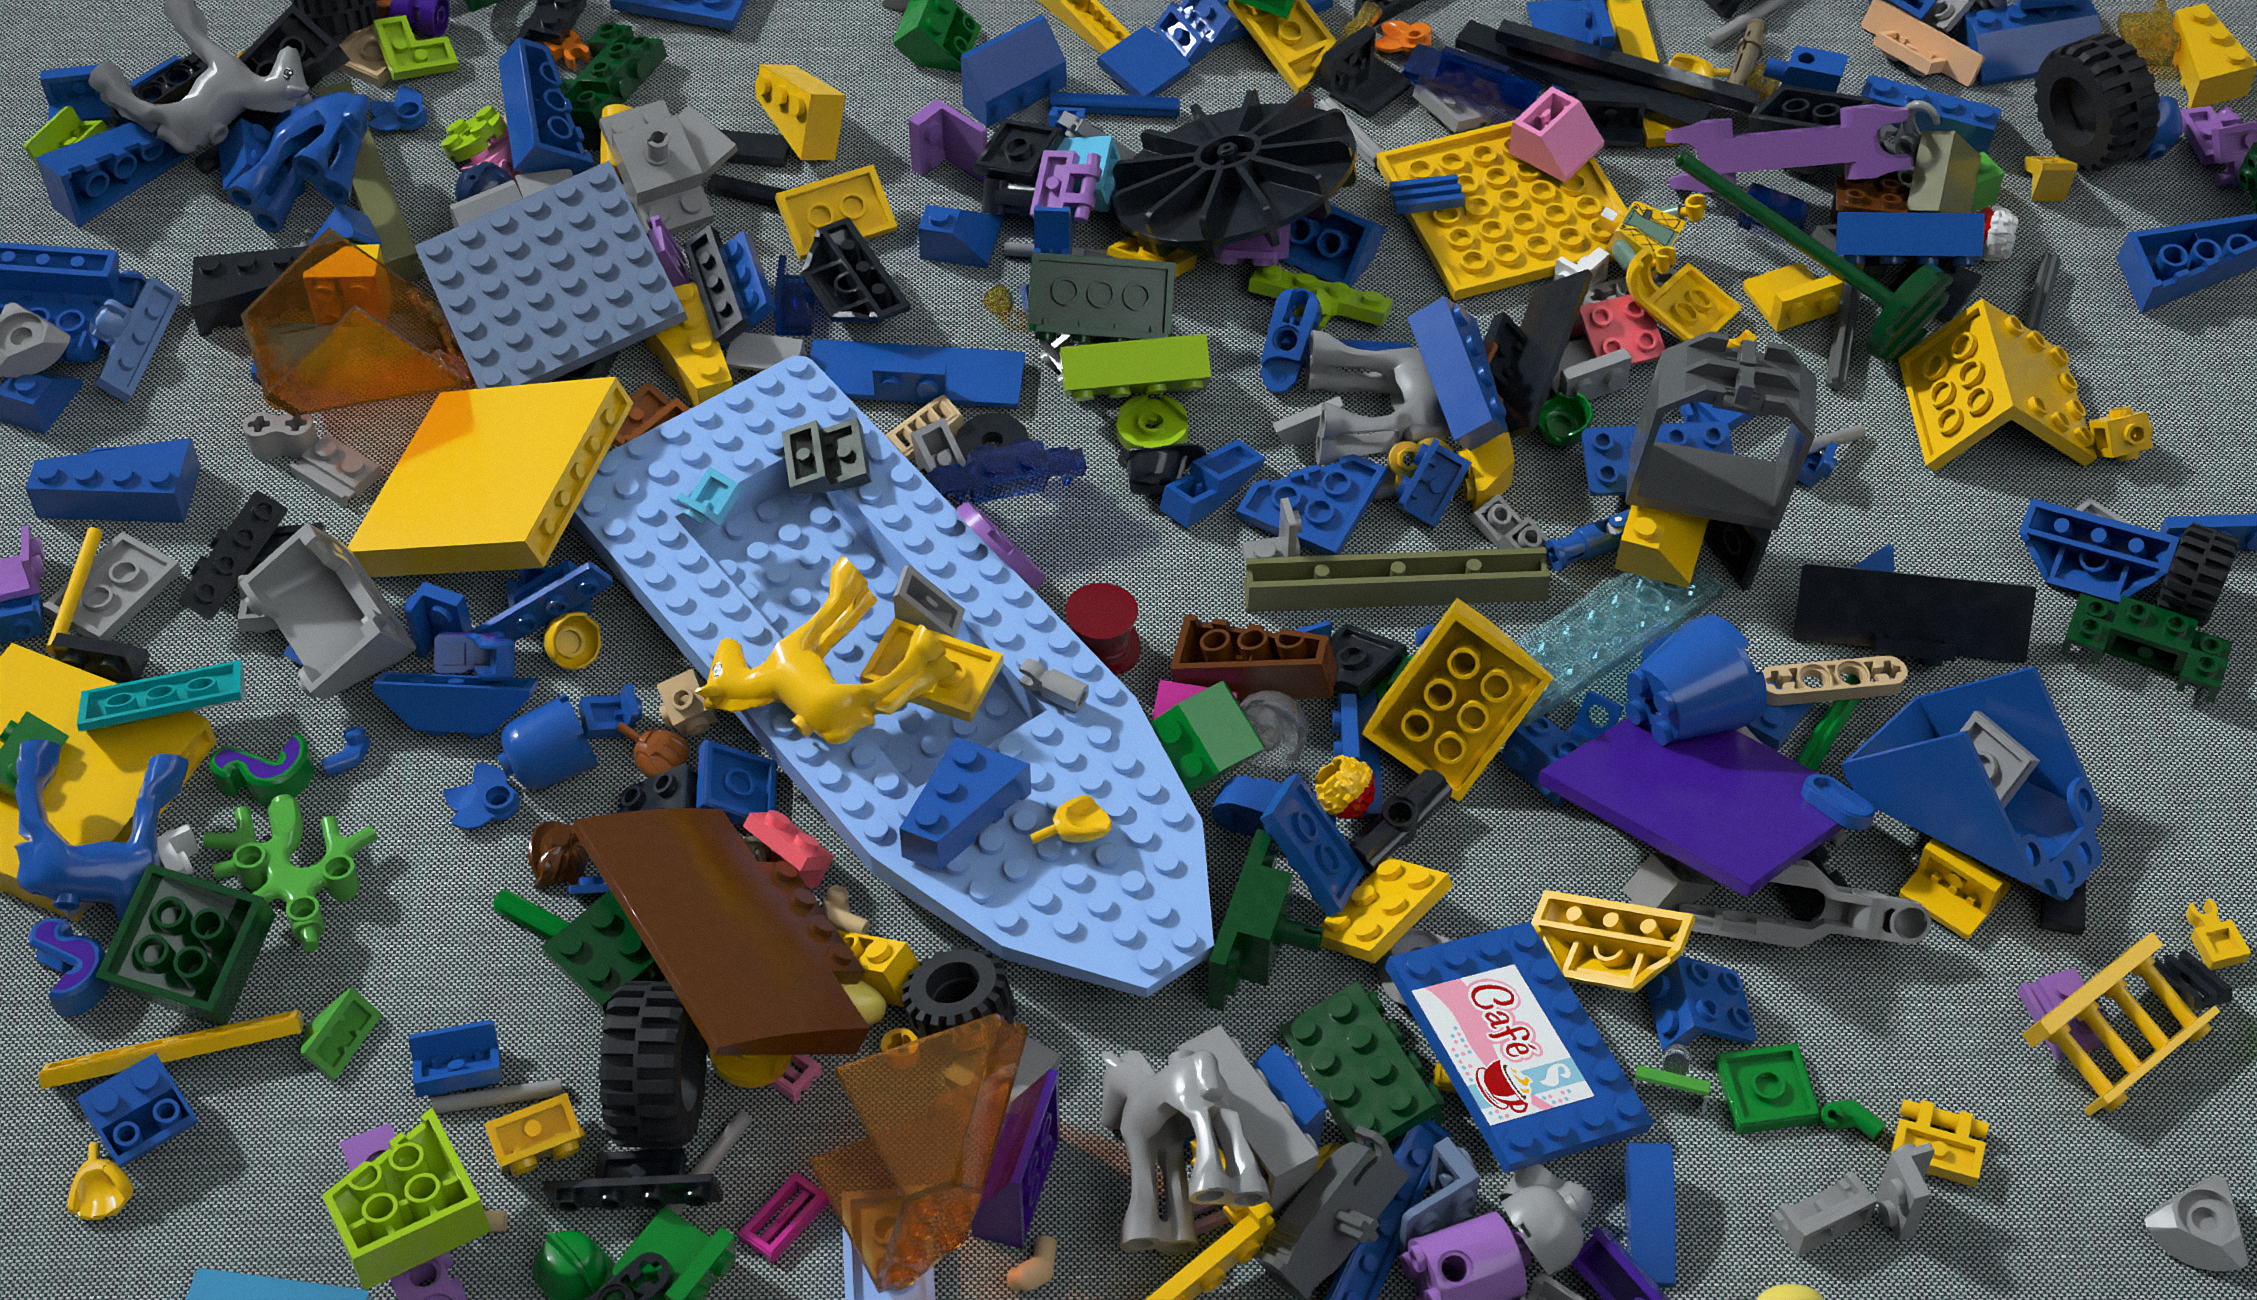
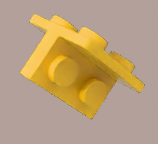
[1899,838,2011,939]

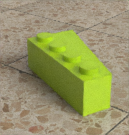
[1060,334,1211,401]

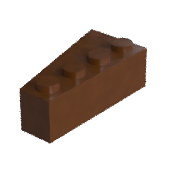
[1170,614,1338,700]

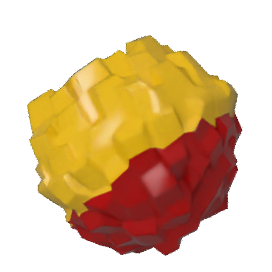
[1315,755,1376,819]

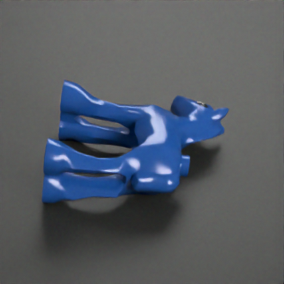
[226,91,370,233]
[14,739,189,922]

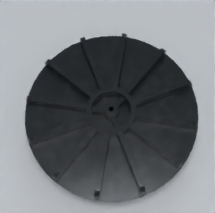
[1112,90,1357,261]

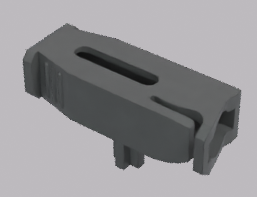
[1254,1126,1410,1300]

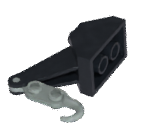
[1749,84,1940,213]

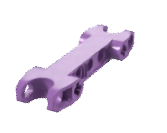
[1665,104,1913,193]

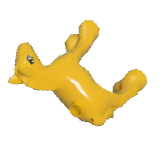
[694,556,956,745]

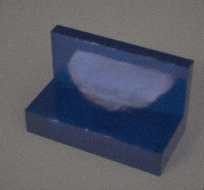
[774,255,816,336]

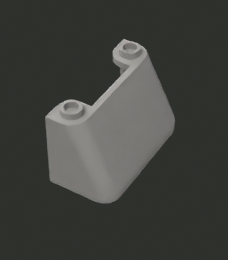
[239,522,416,700]

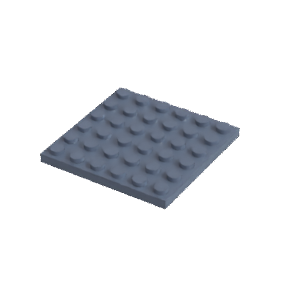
[415,160,688,389]

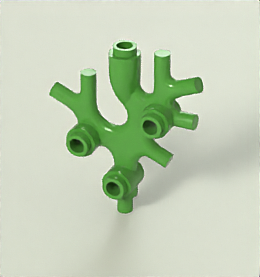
[203,794,378,952]

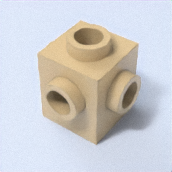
[657,669,719,737]

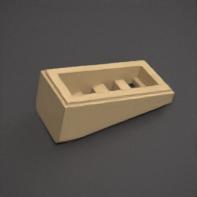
[885,395,963,461]

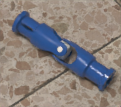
[1544,508,1631,571]

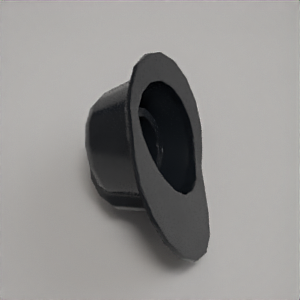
[1117,443,1207,495]

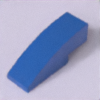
[1159,439,1266,528]
[1624,1142,1676,1287]

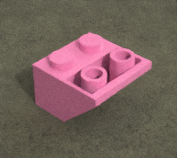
[1509,86,1604,182]

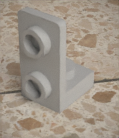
[1242,498,1302,565]

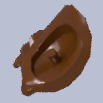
[528,821,589,889]

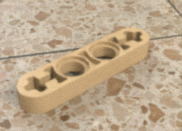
[1762,656,1908,706]

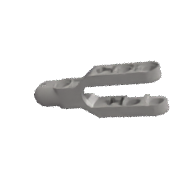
[1678,859,1931,948]

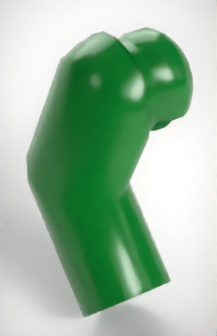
[1821,1100,1886,1141]

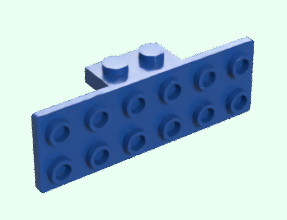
[809,339,1026,409]

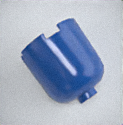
[497,694,600,790]

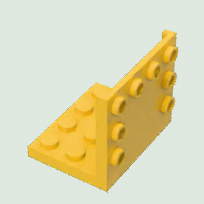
[1898,298,2097,471]

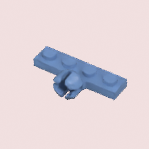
[88,276,182,403]

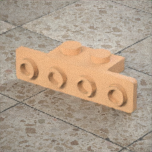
[1861,0,1985,86]

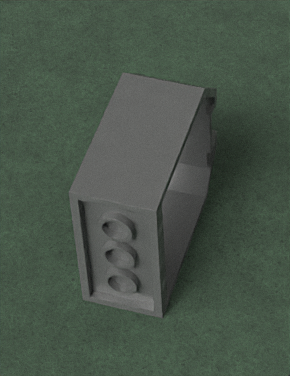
[1626,331,1817,531]

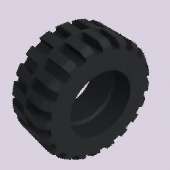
[2034,33,2161,172]
[599,981,707,1148]

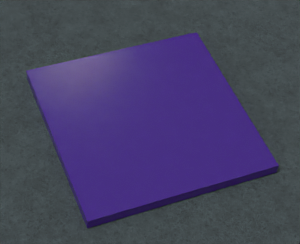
[1537,718,1844,897]

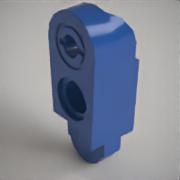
[1260,288,1322,395]
[1211,776,1337,842]

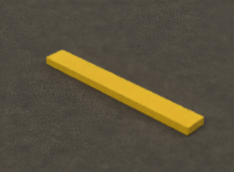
[1605,0,1680,148]

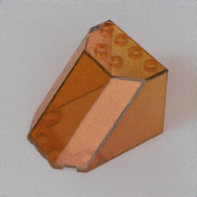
[241,227,476,417]
[809,1013,1029,1293]

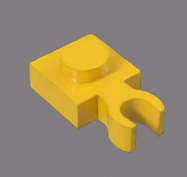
[2186,898,2251,970]

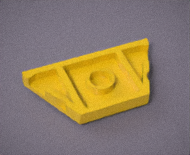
[1228,0,1336,94]

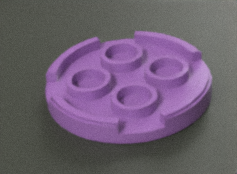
[955,502,1046,590]

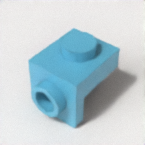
[676,467,744,527]

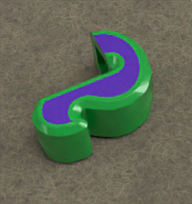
[209,733,314,805]

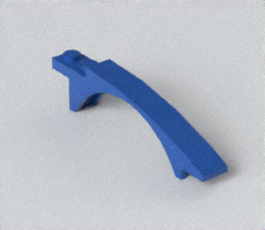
[1033,107,1085,255]

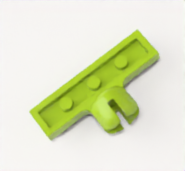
[1248,265,1394,331]

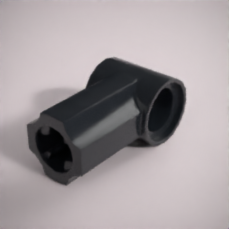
[981,177,1036,216]

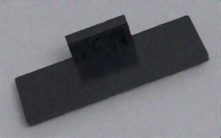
[1483,269,1593,438]
[1793,563,2036,666]

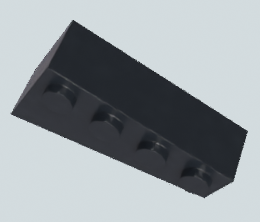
[227,4,351,131]
[191,243,338,337]

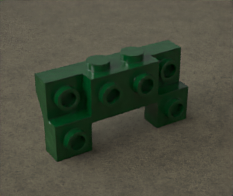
[559,22,668,130]
[2060,593,2233,703]

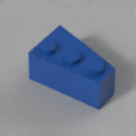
[899,736,1031,871]

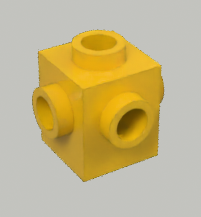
[2089,406,2153,461]

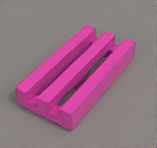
[738,1171,830,1264]

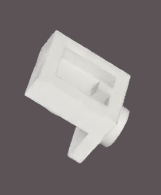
[1554,247,1610,288]
[157,824,199,875]

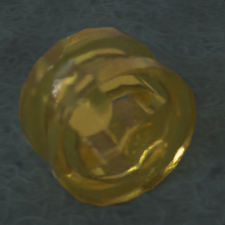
[1748,64,1780,98]

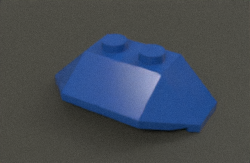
[2019,498,2181,604]
[372,671,539,738]

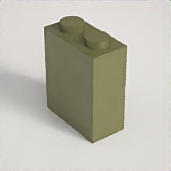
[1907,131,1982,213]

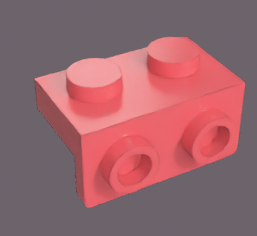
[743,810,835,889]

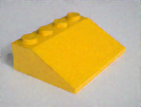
[1362,598,1553,802]

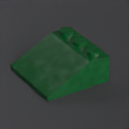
[96,863,276,1026]

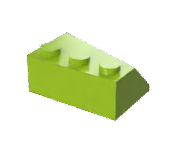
[322,1107,491,1291]

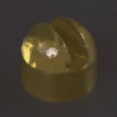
[983,284,1014,316]

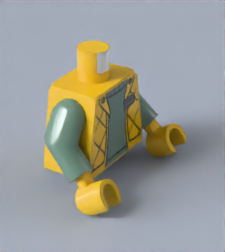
[1596,194,1707,279]

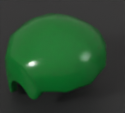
[1537,392,1593,447]

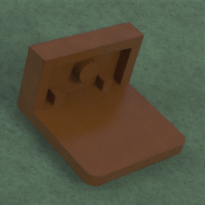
[1830,176,1908,220]

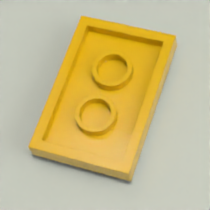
[775,164,898,261]
[860,618,1004,723]
[1318,857,1453,964]

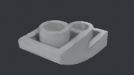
[1468,493,1550,549]

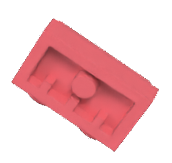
[1571,295,1665,366]

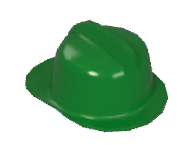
[532,1230,624,1300]

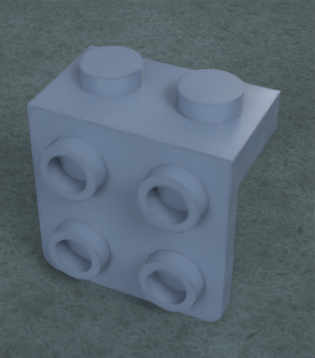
[1398,1137,1480,1254]

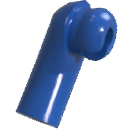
[320,726,370,778]

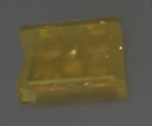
[2117,0,2181,67]

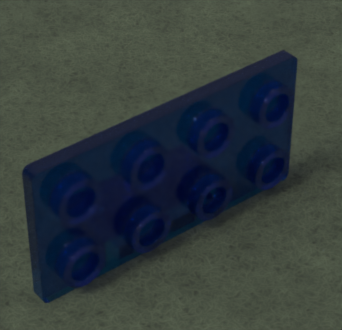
[1401,44,1542,117]

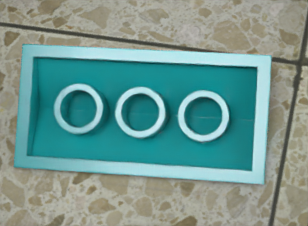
[77,660,247,732]

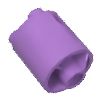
[1400,1212,1532,1300]

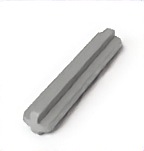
[1319,98,1384,168]

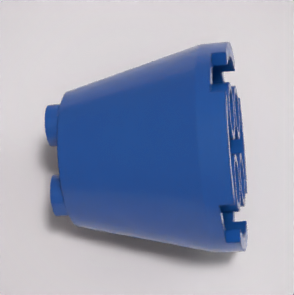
[1625,614,1767,746]

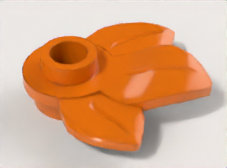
[1375,20,1432,58]

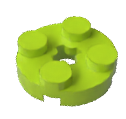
[441,105,507,162]
[1116,394,1189,450]

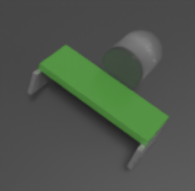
[1633,1043,1711,1113]

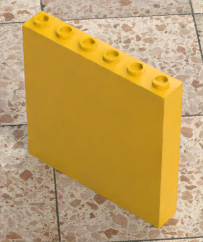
[348,377,634,577]
[0,643,217,922]

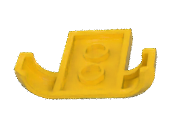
[1626,246,1757,349]

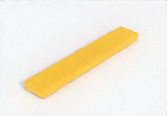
[38,1009,304,1089]

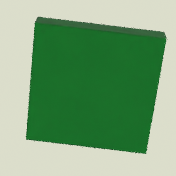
[1714,1043,1821,1135]

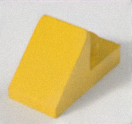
[2024,156,2078,201]

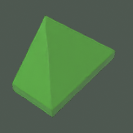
[300,988,383,1081]

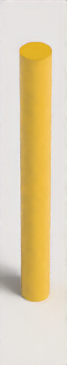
[46,527,103,655]

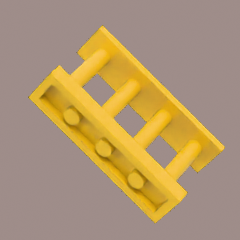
[2021,932,2220,1116]

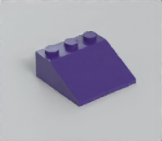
[965,1069,1060,1249]

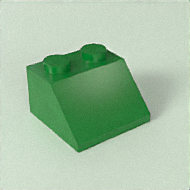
[1150,680,1266,793]

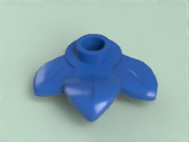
[368,85,428,132]
[443,763,520,830]

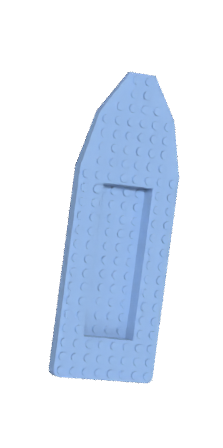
[570,356,1214,998]

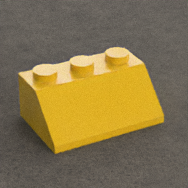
[1614,505,1709,589]

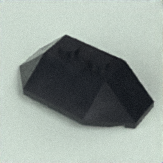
[801,217,911,325]

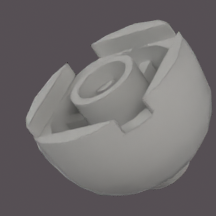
[1501,1184,1585,1277]

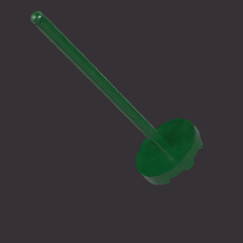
[1674,151,1953,364]

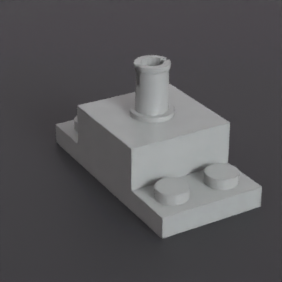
[599,99,714,235]

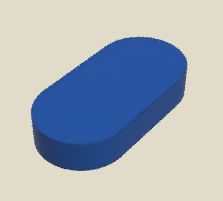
[1801,774,1875,830]

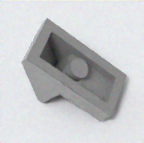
[910,417,976,499]

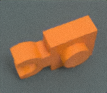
[535,29,591,70]

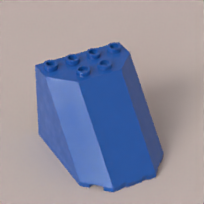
[1841,665,2102,901]

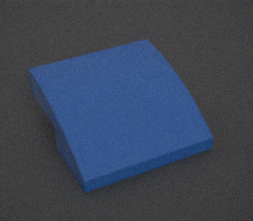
[1153,0,1239,65]

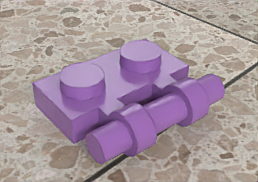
[2180,106,2243,165]
[2211,121,2257,188]
[1030,150,1102,223]

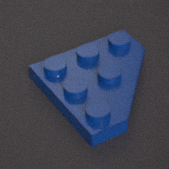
[1236,454,1387,555]

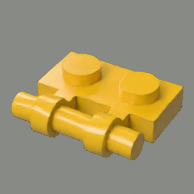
[1890,1099,1989,1187]

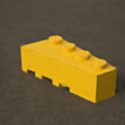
[645,282,733,407]

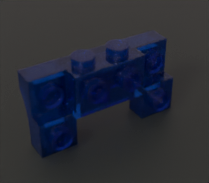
[926,439,1087,503]

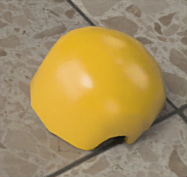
[543,612,602,671]

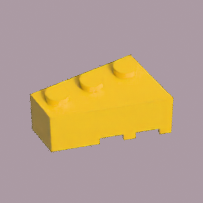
[2166,3,2257,109]
[755,64,846,160]

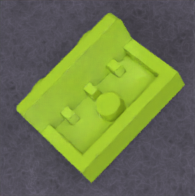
[23,106,109,169]

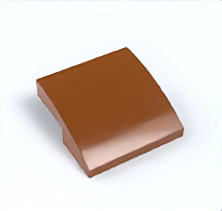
[612,382,690,447]

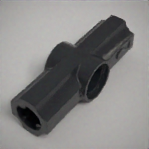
[1349,769,1452,873]

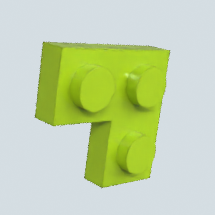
[372,15,459,81]

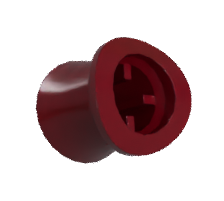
[1066,583,1141,675]

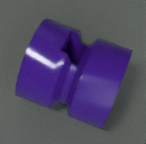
[390,0,450,37]

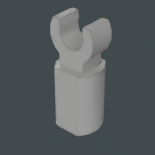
[1019,658,1089,713]

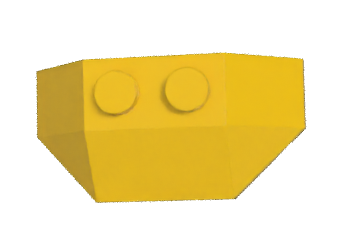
[1531,890,1696,993]

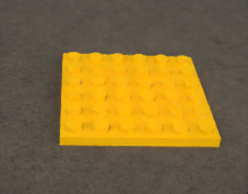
[1376,120,1628,301]

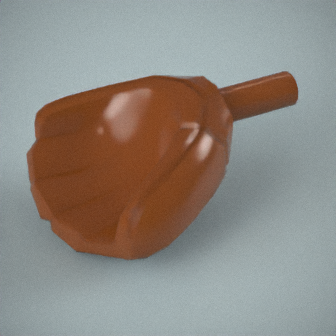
[616,721,690,778]

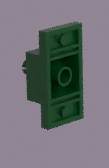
[1207,829,1324,1011]

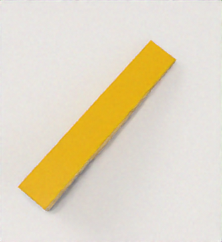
[1037,0,1131,54]

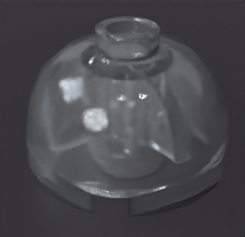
[1239,690,1308,771]

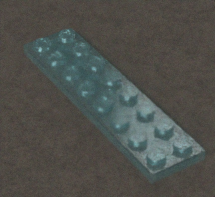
[1515,566,1725,727]

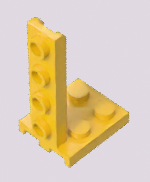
[1145,1138,1276,1300]

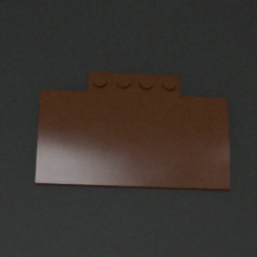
[571,808,871,1055]

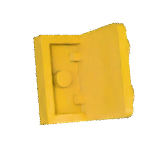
[1743,263,1844,332]
[484,1093,586,1177]

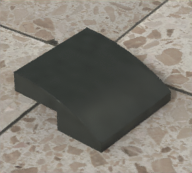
[782,417,872,493]

